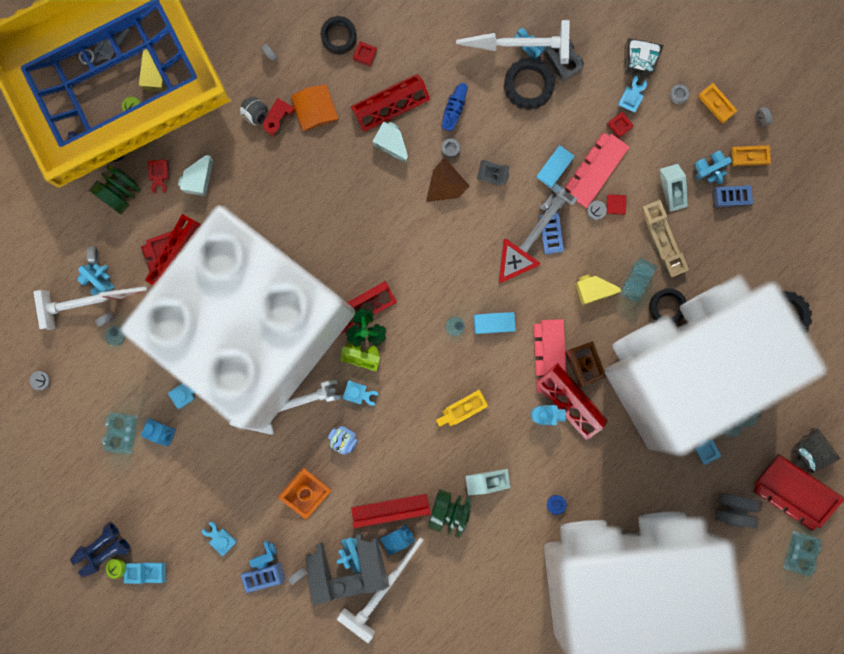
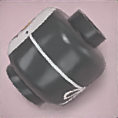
[240,97,268,125]

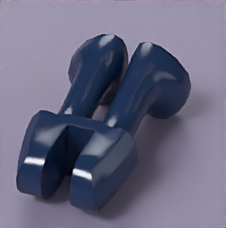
[70,522,131,578]

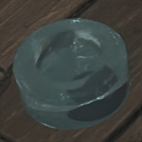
[446,317,465,336]
[105,326,125,346]

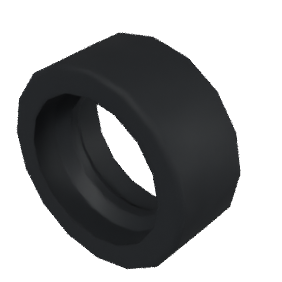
[320,16,357,55]
[649,288,687,324]

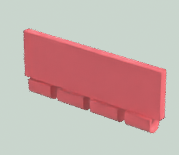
[565,133,629,208]
[533,319,566,397]

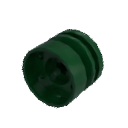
[89,165,142,215]
[428,489,471,538]

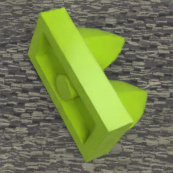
[340,343,380,371]

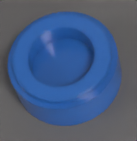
[547,495,567,515]

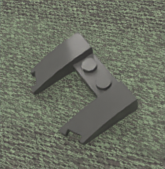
[306,534,390,605]

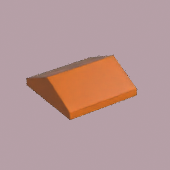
[291,84,339,132]
[278,468,332,520]

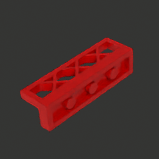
[350,74,431,132]
[145,214,202,286]
[339,281,397,335]
[536,363,608,441]
[351,493,431,528]

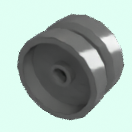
[714,492,762,529]

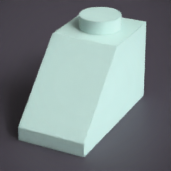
[373,122,408,163]
[179,155,213,196]
[660,164,688,212]
[465,469,511,495]

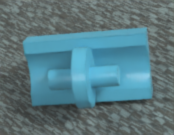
[694,150,732,185]
[77,264,115,296]
[531,405,566,425]
[336,537,361,573]

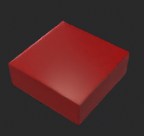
[353,41,377,67]
[607,111,634,139]
[606,194,627,215]

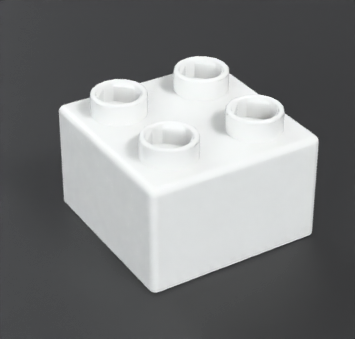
[121,206,355,430]
[605,276,826,454]
[544,511,745,654]

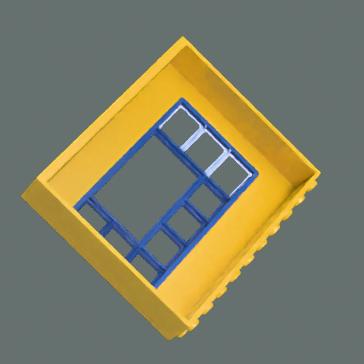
[0,0,231,188]

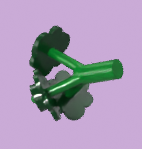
[345,308,386,347]

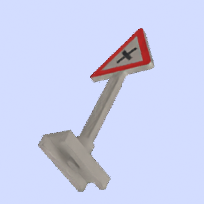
[498,183,577,283]

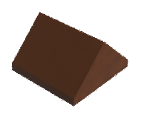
[565,341,606,387]

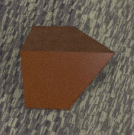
[426,158,470,202]

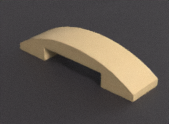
[642,200,689,278]

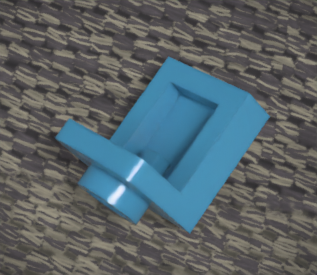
[141,418,176,446]
[380,525,415,556]
[249,540,277,569]

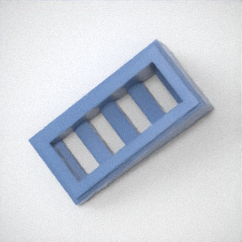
[713,185,753,208]
[539,212,564,254]
[240,562,285,593]

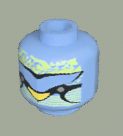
[328,426,358,455]

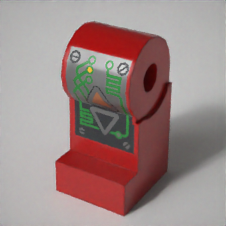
[263,98,296,136]

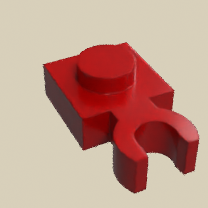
[148,159,169,194]

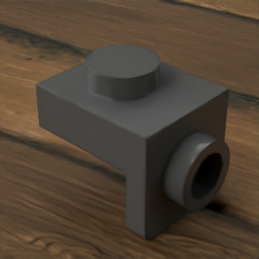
[477,160,509,185]

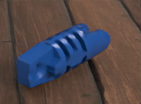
[441,83,468,132]

